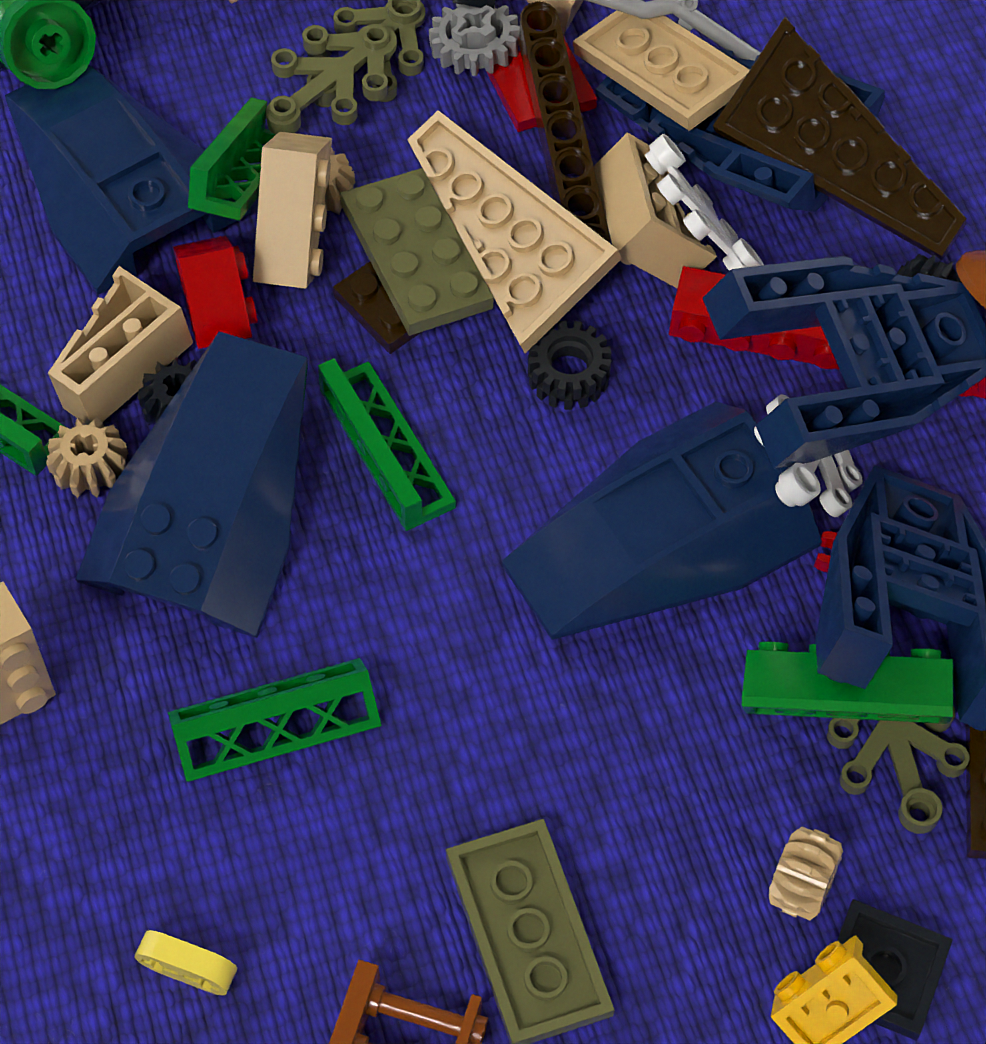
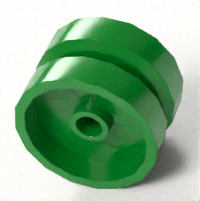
[0,0,96,89]

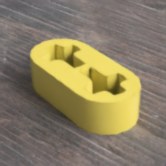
[134,930,238,995]

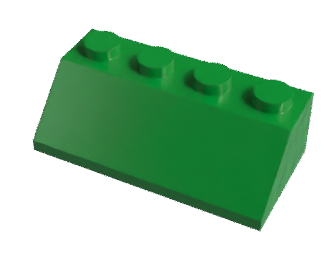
[742,642,953,724]

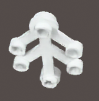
[645,134,764,271]
[754,394,863,517]

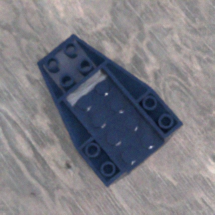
[5,65,251,295]
[501,401,822,640]

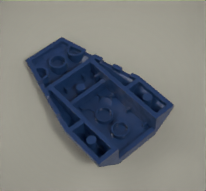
[596,48,885,212]
[75,332,308,638]

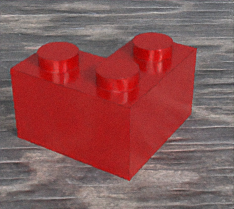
[173,235,258,349]

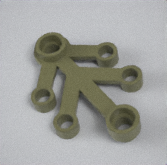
[307,0,425,107]
[266,24,397,134]
[827,706,970,834]

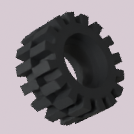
[528,320,611,410]

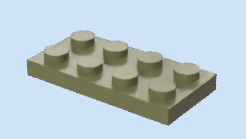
[340,168,494,336]
[446,819,615,1044]

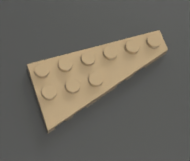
[407,110,622,353]

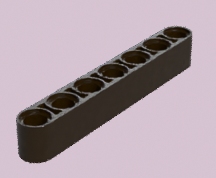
[519,1,610,243]

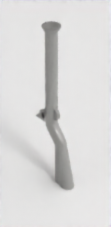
[586,0,761,61]

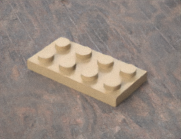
[573,10,749,131]

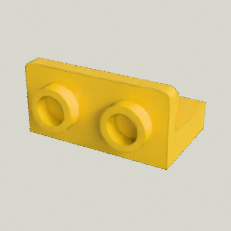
[770,935,897,1044]

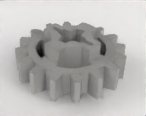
[429,4,520,76]

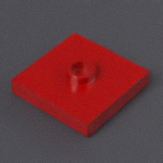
[486,39,597,132]

